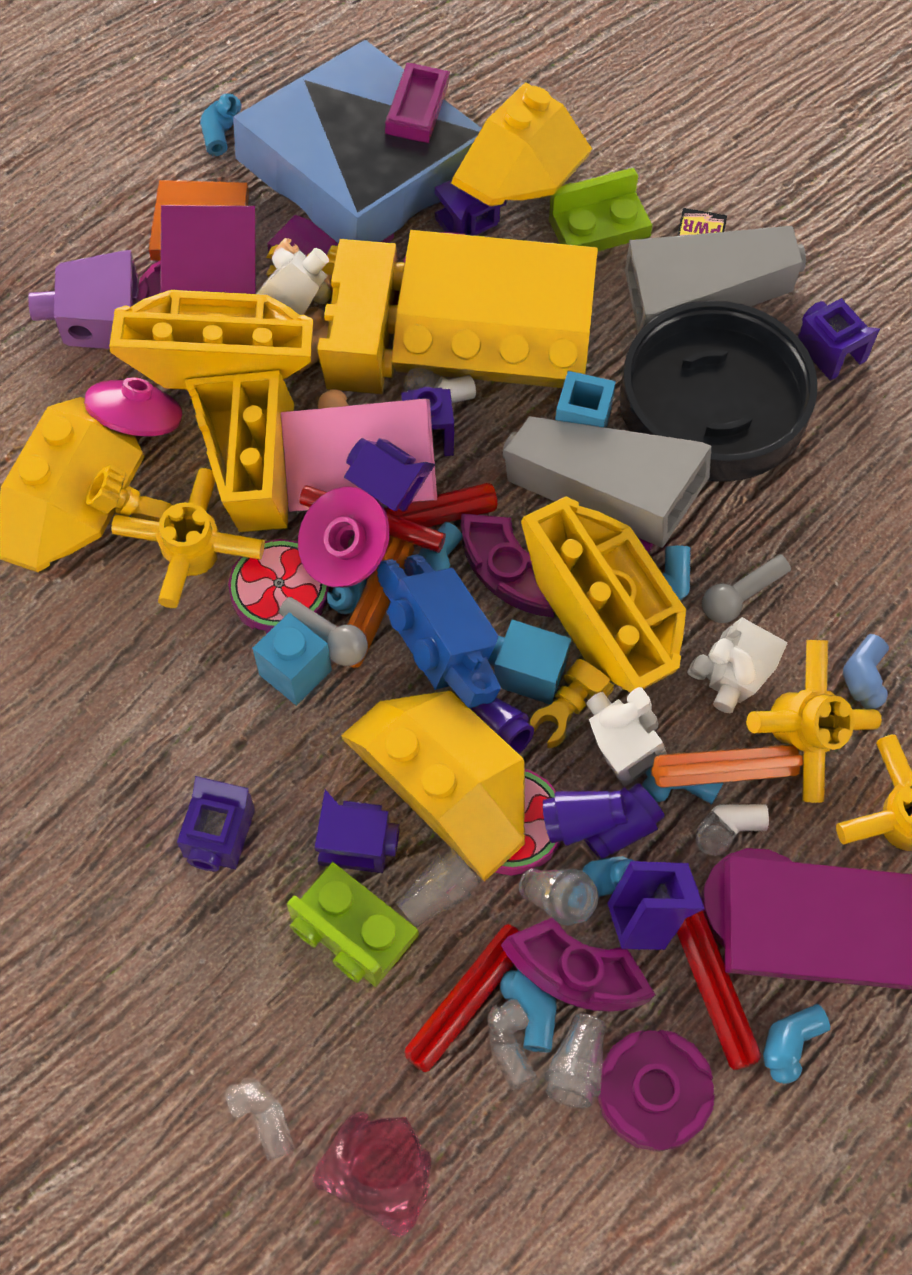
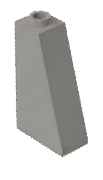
[625,226,806,333]
[502,416,711,548]

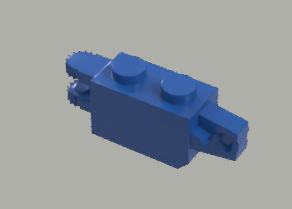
[377,554,501,708]

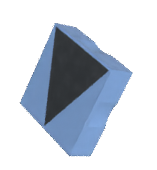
[233,40,482,243]

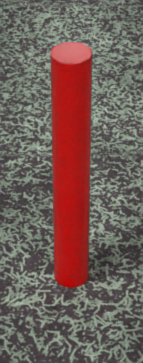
[299,485,446,553]

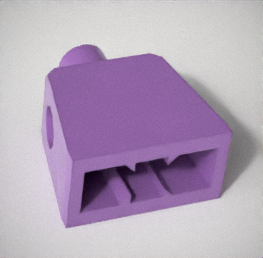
[28,250,139,349]

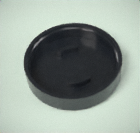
[620,301,818,482]

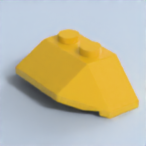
[451,82,592,206]
[109,290,313,389]
[0,397,144,572]
[521,496,686,693]
[341,690,525,881]

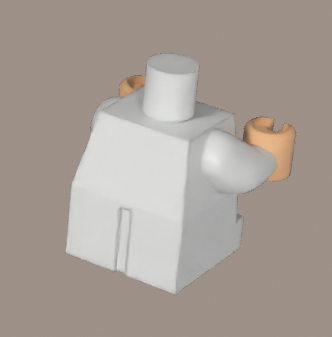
[256,238,333,316]

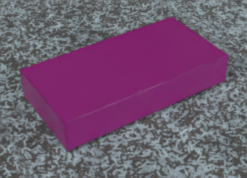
[385,62,450,143]

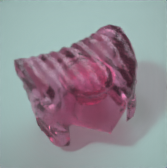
[313,1111,432,1237]

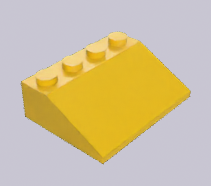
[391,230,598,388]

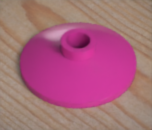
[84,377,182,436]
[298,487,389,588]

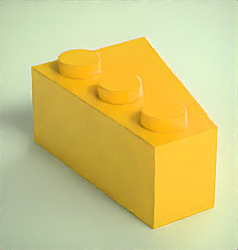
[317,239,405,394]
[184,370,294,532]

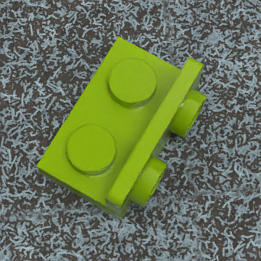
[549,168,653,252]
[287,862,419,987]

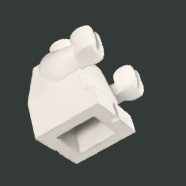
[687,617,788,713]
[586,687,667,787]

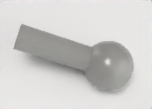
[702,554,792,623]
[279,597,368,666]

